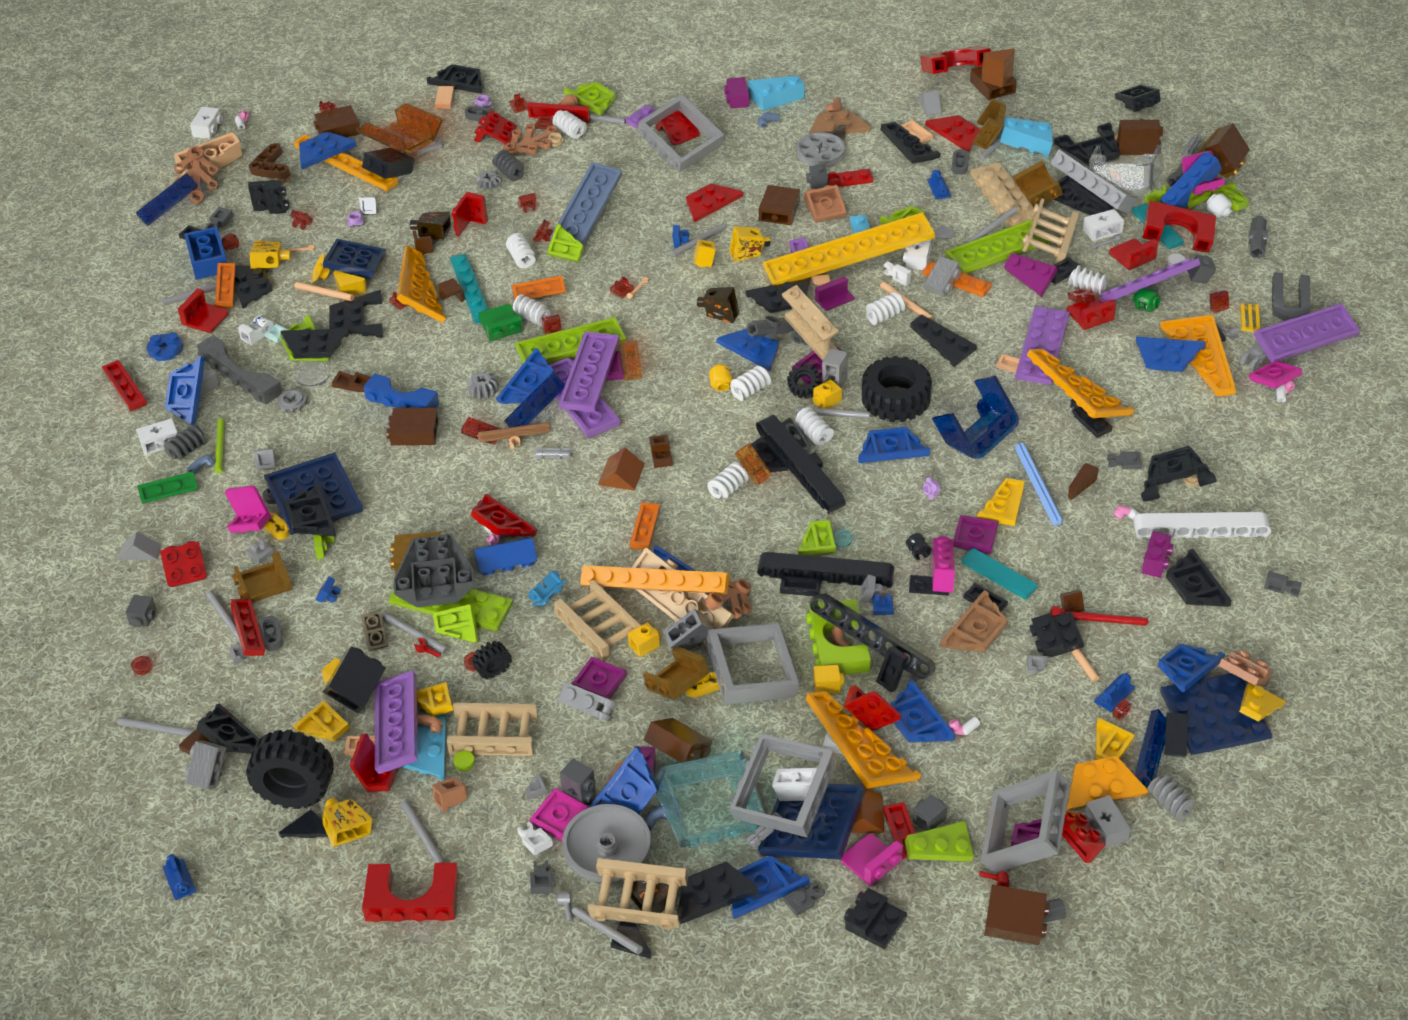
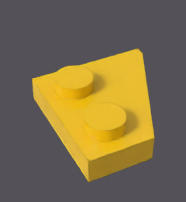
[417,682,453,716]
[1239,683,1286,722]
[293,701,350,742]
[1095,717,1135,760]

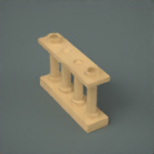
[1022,198,1079,264]
[782,285,839,361]
[554,580,641,661]
[447,702,538,756]
[588,858,688,930]

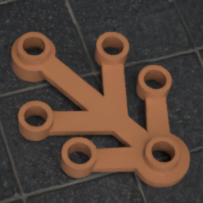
[503,124,559,155]
[174,146,218,204]
[705,579,752,620]

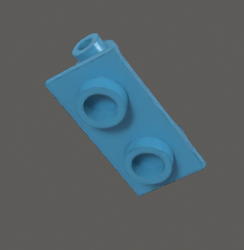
[528,571,567,607]

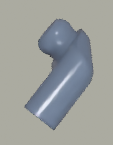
[757,112,780,128]
[187,454,215,474]
[644,805,672,831]

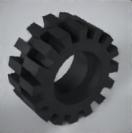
[787,364,821,399]
[472,641,512,679]

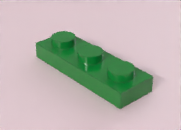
[137,471,198,504]

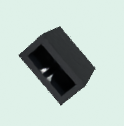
[362,147,414,179]
[323,646,386,713]

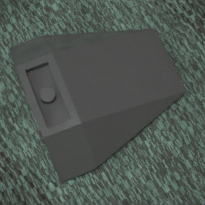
[394,534,475,608]

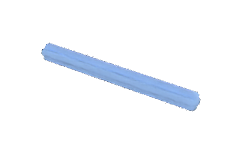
[1015,443,1063,526]

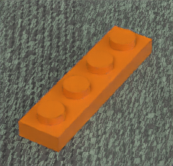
[923,261,992,297]

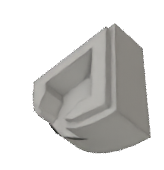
[934,225,955,239]
[229,644,247,665]
[1027,655,1049,674]
[526,774,548,800]

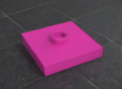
[1249,361,1302,389]
[529,788,590,841]

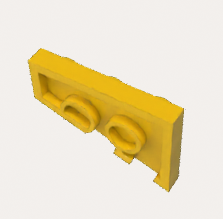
[977,478,1025,526]

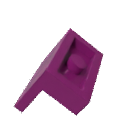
[815,276,855,311]

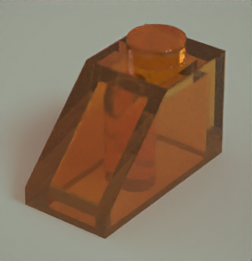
[619,341,642,381]
[734,442,772,485]

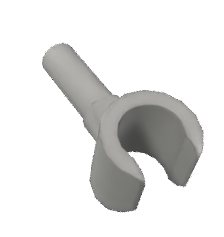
[1217,324,1240,339]
[557,892,573,922]

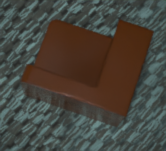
[413,230,433,254]
[438,278,464,302]

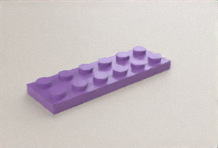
[1098,258,1201,303]
[1253,303,1360,363]
[1015,306,1070,385]
[559,332,620,413]
[547,357,620,438]
[375,670,418,774]

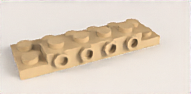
[970,163,1042,227]
[632,548,735,646]

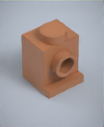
[432,777,468,812]

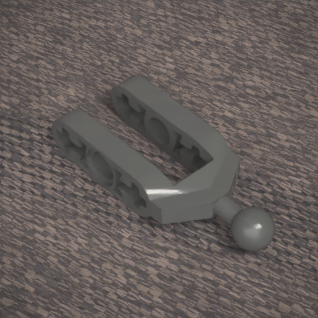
[1272,272,1310,321]

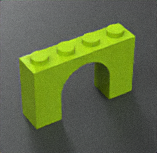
[805,599,871,675]

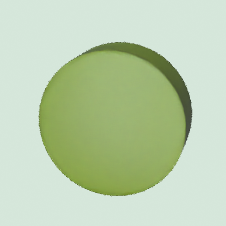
[453,751,475,772]

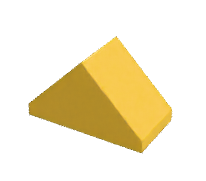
[333,270,367,295]

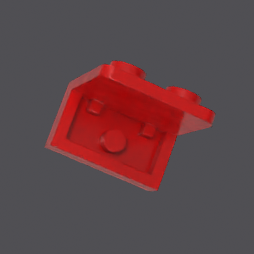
[474,109,517,145]
[655,110,700,146]
[451,192,488,237]
[1109,239,1159,270]
[178,288,229,333]
[1067,298,1116,330]
[160,541,207,587]
[844,685,901,731]
[350,734,398,792]
[1062,811,1106,863]

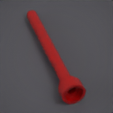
[1050,606,1149,626]

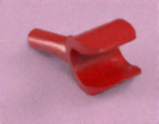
[414,638,441,658]
[979,871,1010,887]

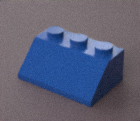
[473,538,537,575]

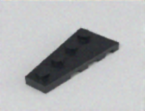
[880,122,941,164]
[1053,175,1114,215]
[910,314,977,367]

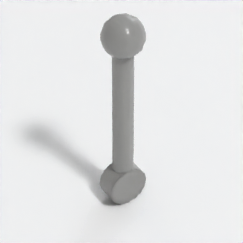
[1090,235,1122,250]

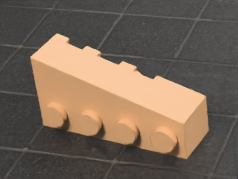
[174,132,242,187]

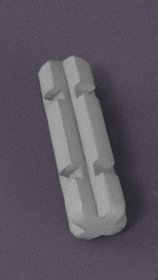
[1183,135,1201,157]
[535,447,571,459]
[746,812,782,848]

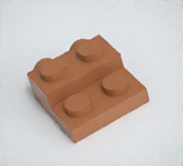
[804,185,847,223]
[1218,649,1274,686]

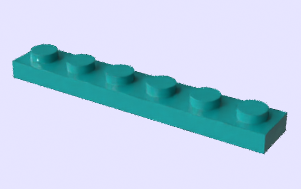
[450,254,488,324]

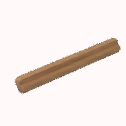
[478,422,550,442]

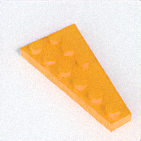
[397,245,446,322]
[1160,314,1236,397]
[1027,349,1135,419]
[805,691,922,789]

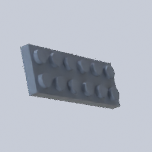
[549,162,623,246]

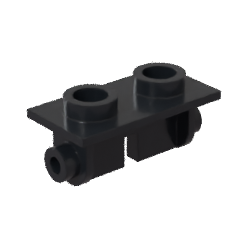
[909,575,949,596]

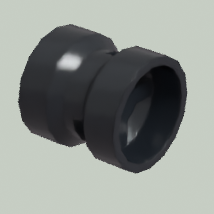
[906,533,932,560]

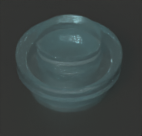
[833,529,852,547]

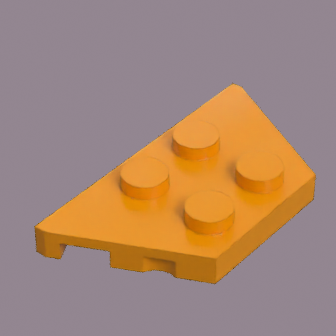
[1066,756,1148,811]

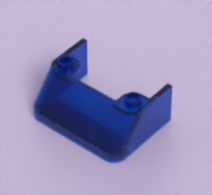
[932,375,1019,459]

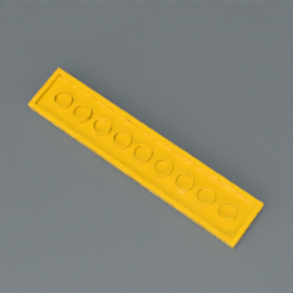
[762,212,935,286]

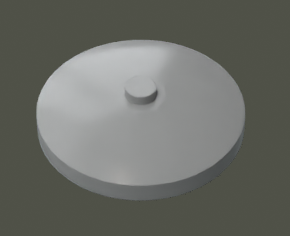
[562,804,651,882]

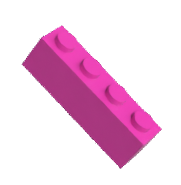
[932,536,955,592]

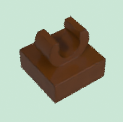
[1060,590,1084,612]

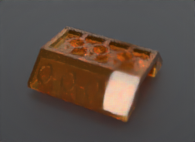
[356,103,443,155]

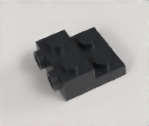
[1115,85,1161,112]
[248,180,289,214]
[1029,611,1084,658]
[844,888,907,950]

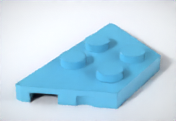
[403,714,446,780]

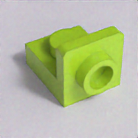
[1144,185,1167,204]
[313,535,335,559]

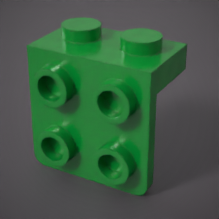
[478,304,522,342]

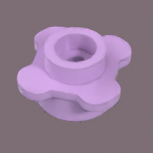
[474,95,492,107]
[347,212,364,226]
[923,477,940,500]

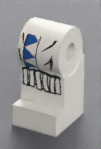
[238,315,274,346]

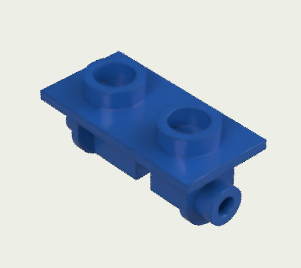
[927,169,951,200]
[1094,673,1135,712]
[162,854,196,900]

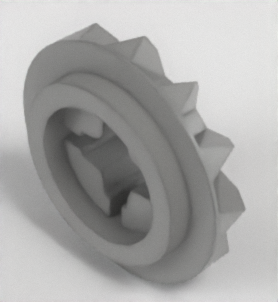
[476,170,502,189]
[277,390,307,412]

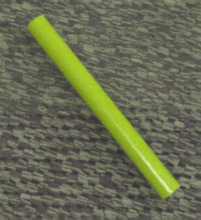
[215,418,225,473]

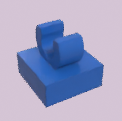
[672,225,690,248]
[315,576,341,603]
[872,594,894,615]

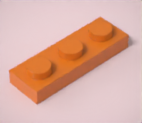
[215,263,236,307]
[511,275,566,301]
[630,502,660,550]

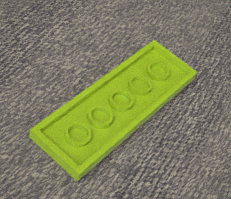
[945,219,1050,274]
[515,317,627,364]
[388,589,513,632]

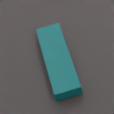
[1132,203,1184,250]
[961,548,1038,600]

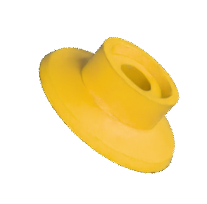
[312,254,330,283]

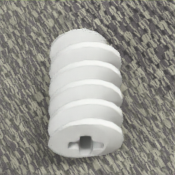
[553,110,587,139]
[506,233,536,268]
[1068,265,1108,296]
[866,292,905,325]
[513,294,551,326]
[730,366,771,401]
[795,407,834,446]
[707,462,749,499]

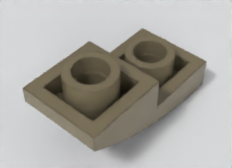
[361,611,388,651]

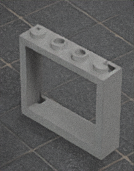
[638,94,724,172]
[706,623,801,705]
[730,734,837,837]
[981,770,1070,873]

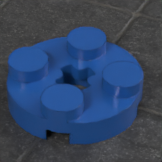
[147,332,183,361]

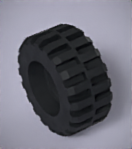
[861,356,932,422]
[246,730,334,809]

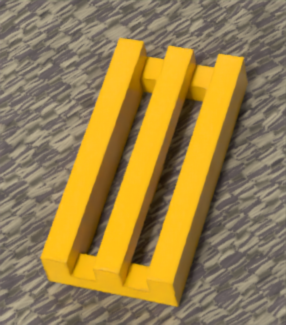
[1240,303,1260,331]

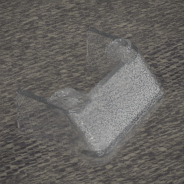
[1089,145,1164,196]

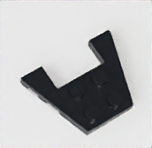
[1054,123,1120,166]
[329,290,383,338]
[748,418,823,473]
[1141,446,1217,502]

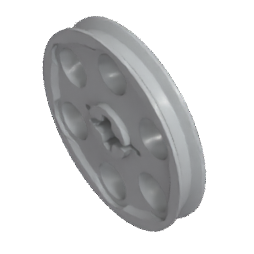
[797,132,845,166]

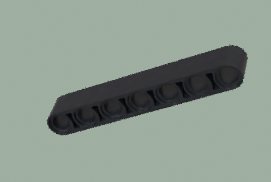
[756,415,845,514]
[757,552,895,588]
[810,593,936,679]

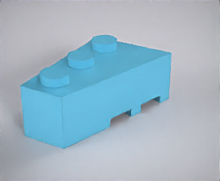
[748,75,804,111]
[999,117,1053,157]

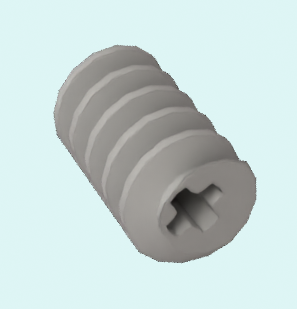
[1148,775,1196,822]

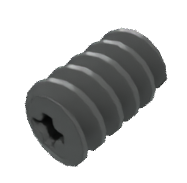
[492,149,524,182]
[164,424,207,460]

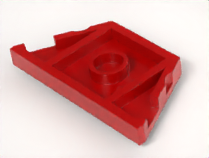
[925,115,980,152]
[685,183,743,222]
[471,494,538,536]

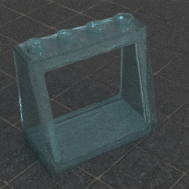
[655,750,764,848]

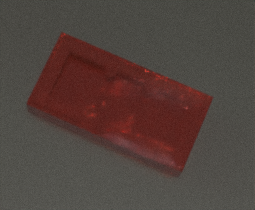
[461,417,502,445]

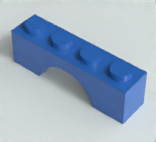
[1160,151,1222,208]
[364,373,439,408]

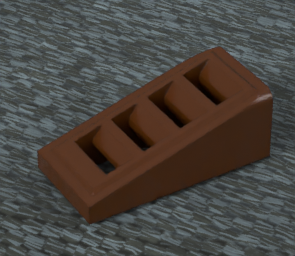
[1068,463,1099,500]

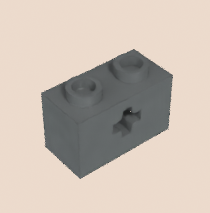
[663,609,713,651]
[560,758,596,805]

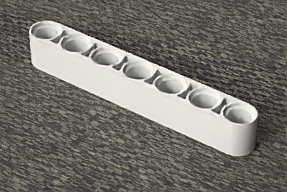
[1133,512,1271,538]

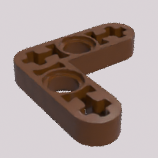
[249,143,291,180]

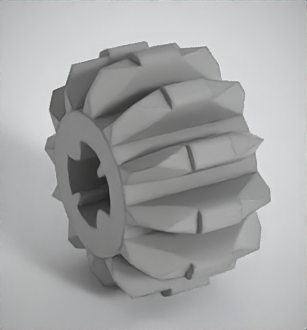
[467,371,498,400]

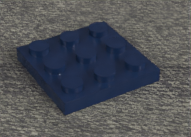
[323,239,386,278]

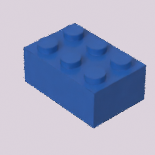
[184,227,227,280]

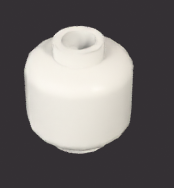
[1207,194,1232,218]

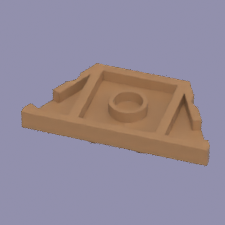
[809,110,870,135]
[940,590,1008,652]

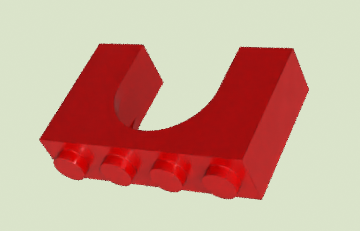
[920,46,991,74]
[1142,201,1216,253]
[362,862,459,922]

